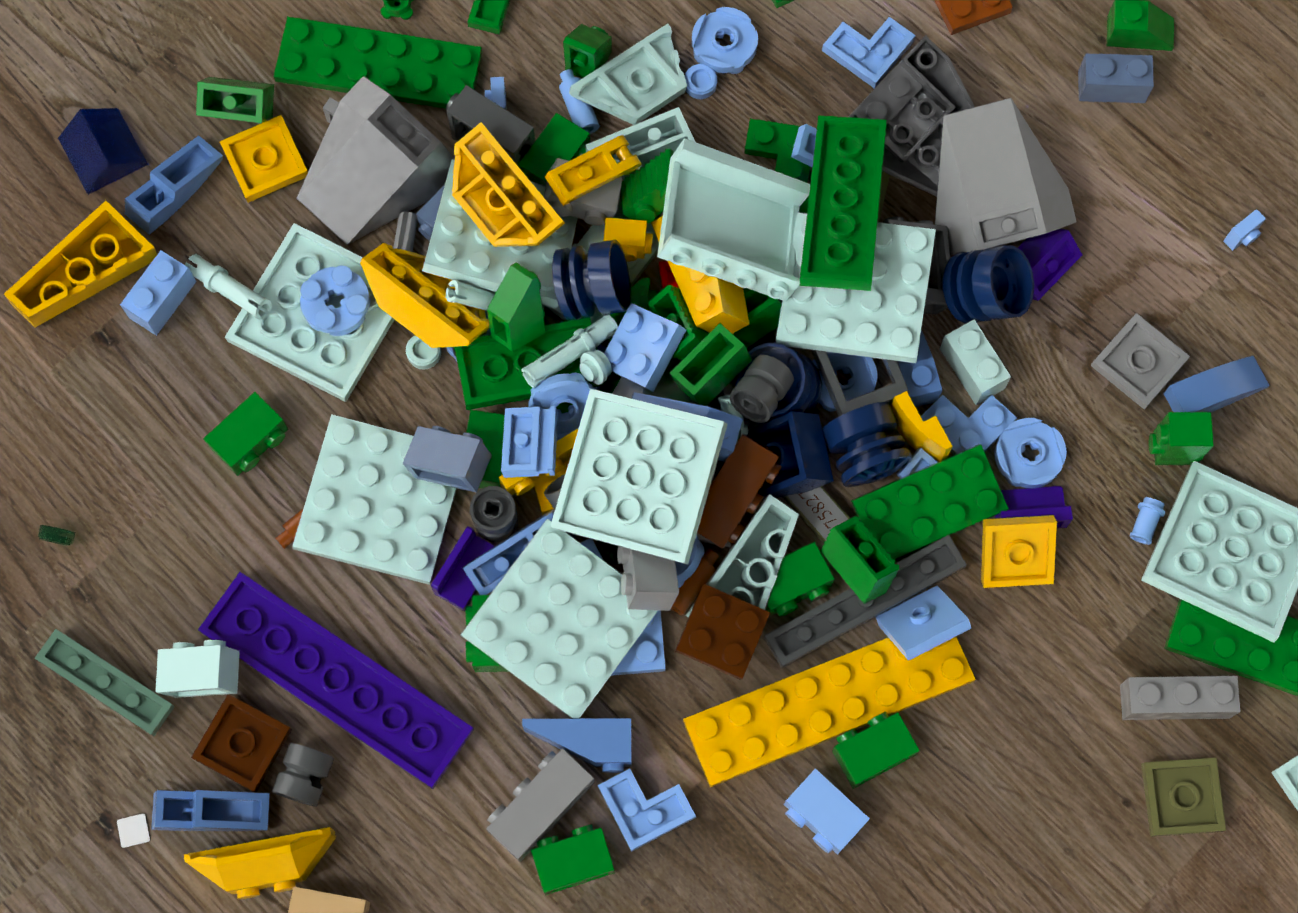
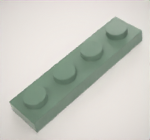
[35,629,175,736]

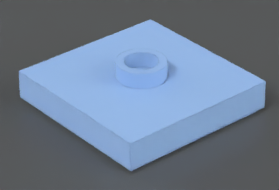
[876,585,971,661]

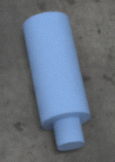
[559,69,600,134]

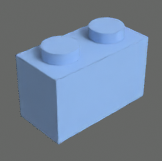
[120,250,196,336]
[784,768,870,855]

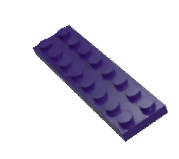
[198,572,474,789]

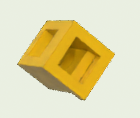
[603,218,653,262]

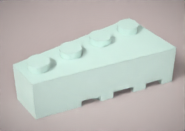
[685,494,799,618]

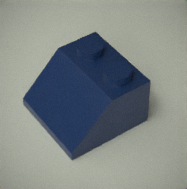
[746,411,834,500]

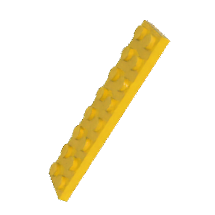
[683,636,976,788]

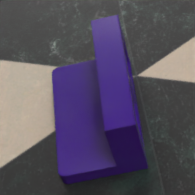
[1018,228,1083,301]
[995,486,1073,529]
[431,526,495,612]

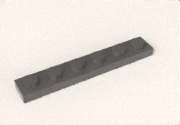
[764,535,967,668]

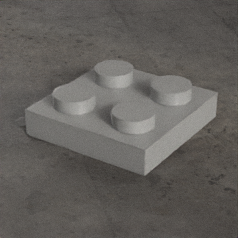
[1091,313,1190,410]

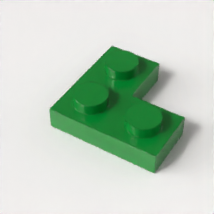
[744,118,810,183]

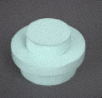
[580,350,612,385]

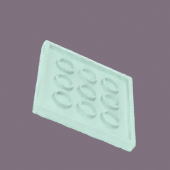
[422,159,578,309]
[776,212,936,363]
[225,223,395,402]
[550,389,728,565]
[292,414,457,585]
[1141,461,1298,643]
[460,519,658,719]

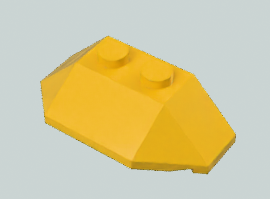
[452,122,565,247]
[360,243,489,348]
[184,827,336,899]

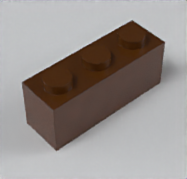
[697,434,782,548]

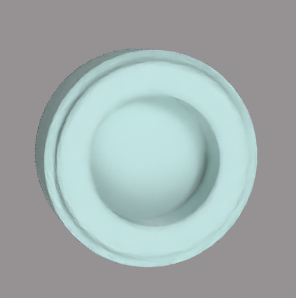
[406,335,441,369]

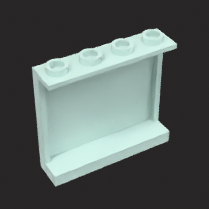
[657,138,810,302]

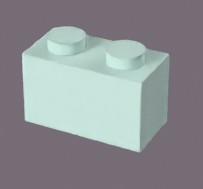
[940,319,1011,405]
[156,640,239,698]

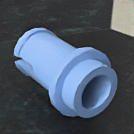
[1130,497,1165,545]

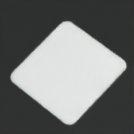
[117,814,150,848]

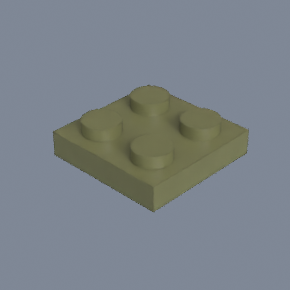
[1141,758,1226,837]

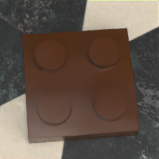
[675,584,770,680]
[191,694,292,793]

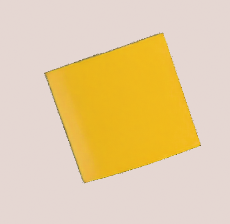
[891,391,953,462]

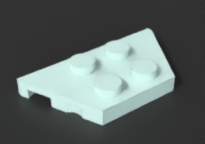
[569,23,687,125]

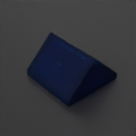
[58,108,148,195]

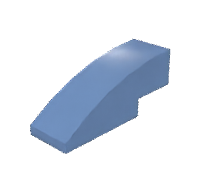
[125,135,223,235]
[1164,356,1270,412]
[151,790,269,831]

